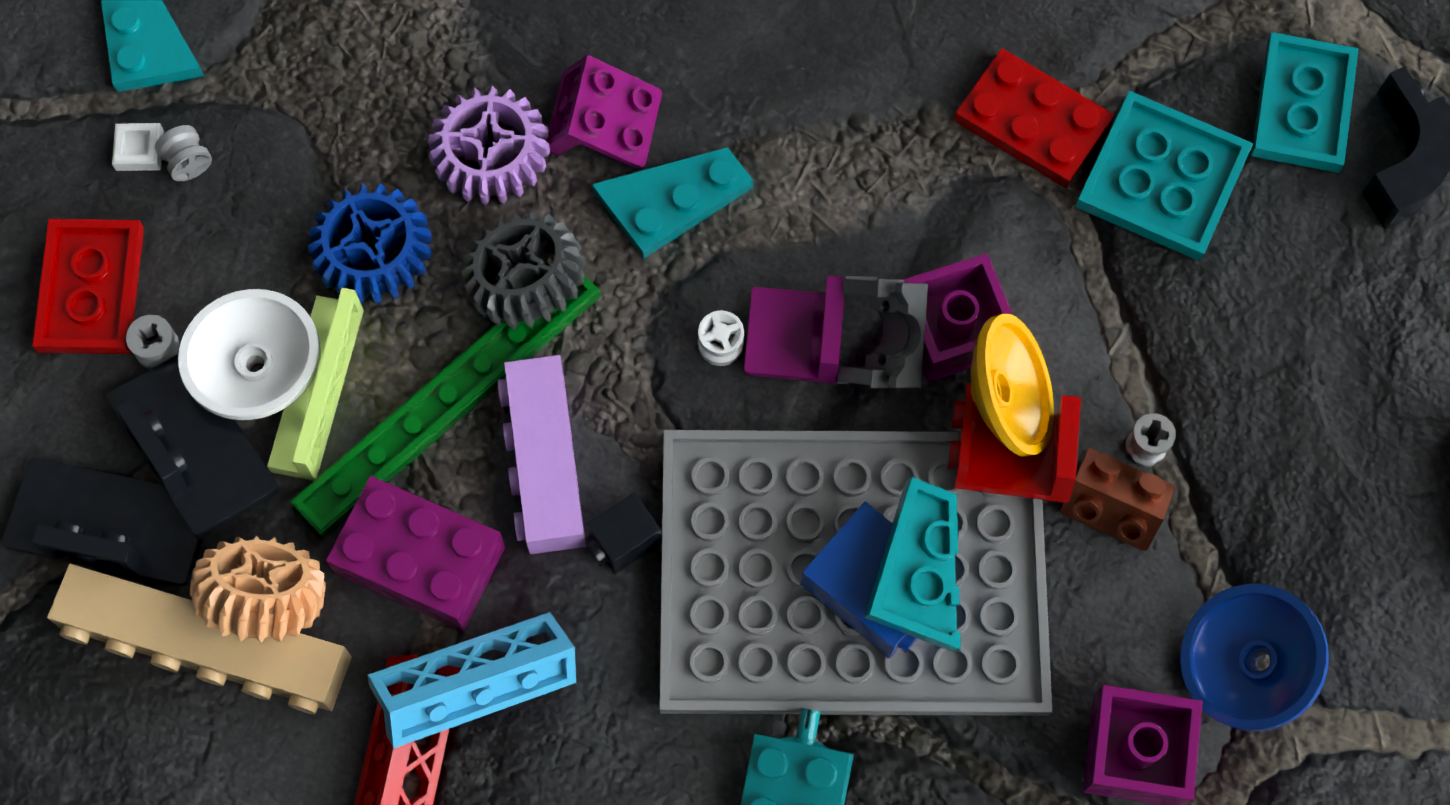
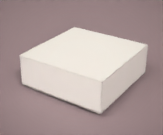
[112,123,164,171]

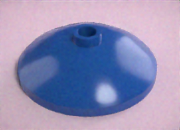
[1180,584,1329,731]

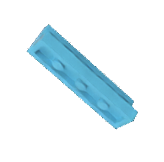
[368,612,576,748]

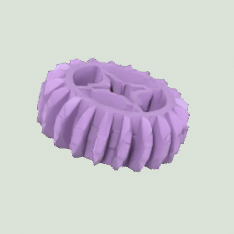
[428,85,550,206]

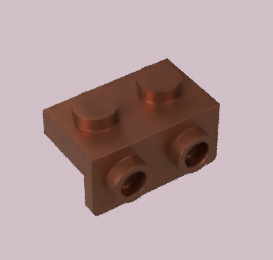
[1060,447,1175,551]

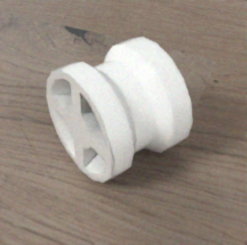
[698,310,744,366]

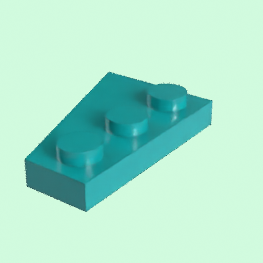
[101,0,204,92]

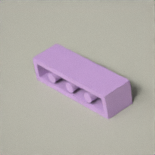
[498,355,586,555]

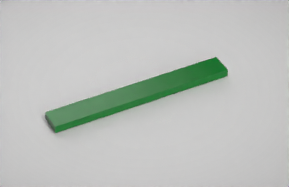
[290,275,601,539]

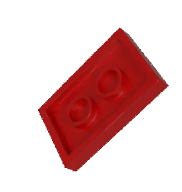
[954,48,1115,189]
[32,219,144,354]

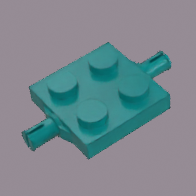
[741,708,854,805]

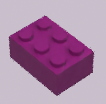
[326,476,505,632]

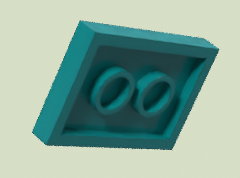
[1251,32,1359,173]

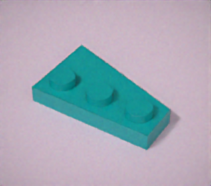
[592,147,754,259]
[863,477,961,652]

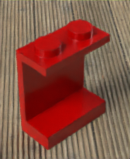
[947,383,1081,503]

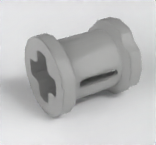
[1125,413,1176,467]

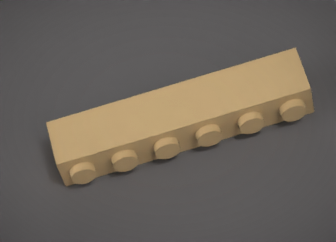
[47,564,352,714]

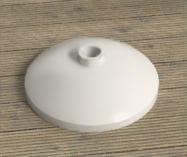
[178,289,321,420]

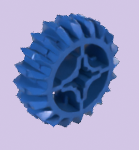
[308,183,433,304]

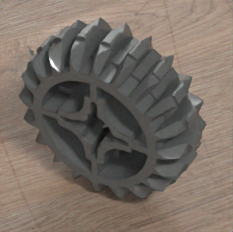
[461,211,586,330]

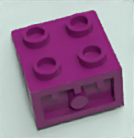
[546,55,662,170]
[744,276,845,383]

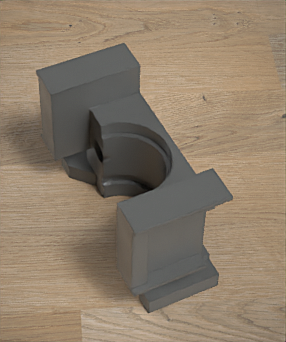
[837,276,928,388]

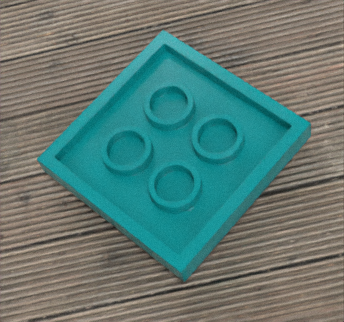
[1075,91,1253,261]

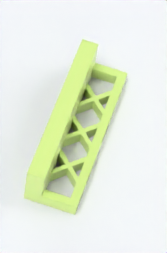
[267,288,364,481]

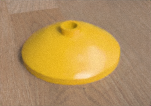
[971,314,1054,457]

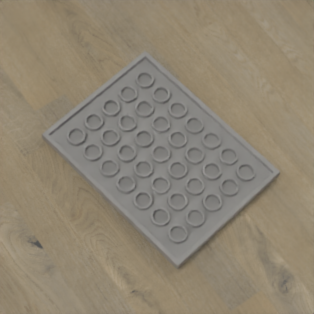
[660,430,1052,716]

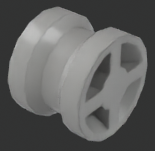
[154,125,212,181]
[126,315,180,370]

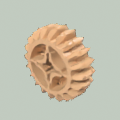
[190,536,326,644]

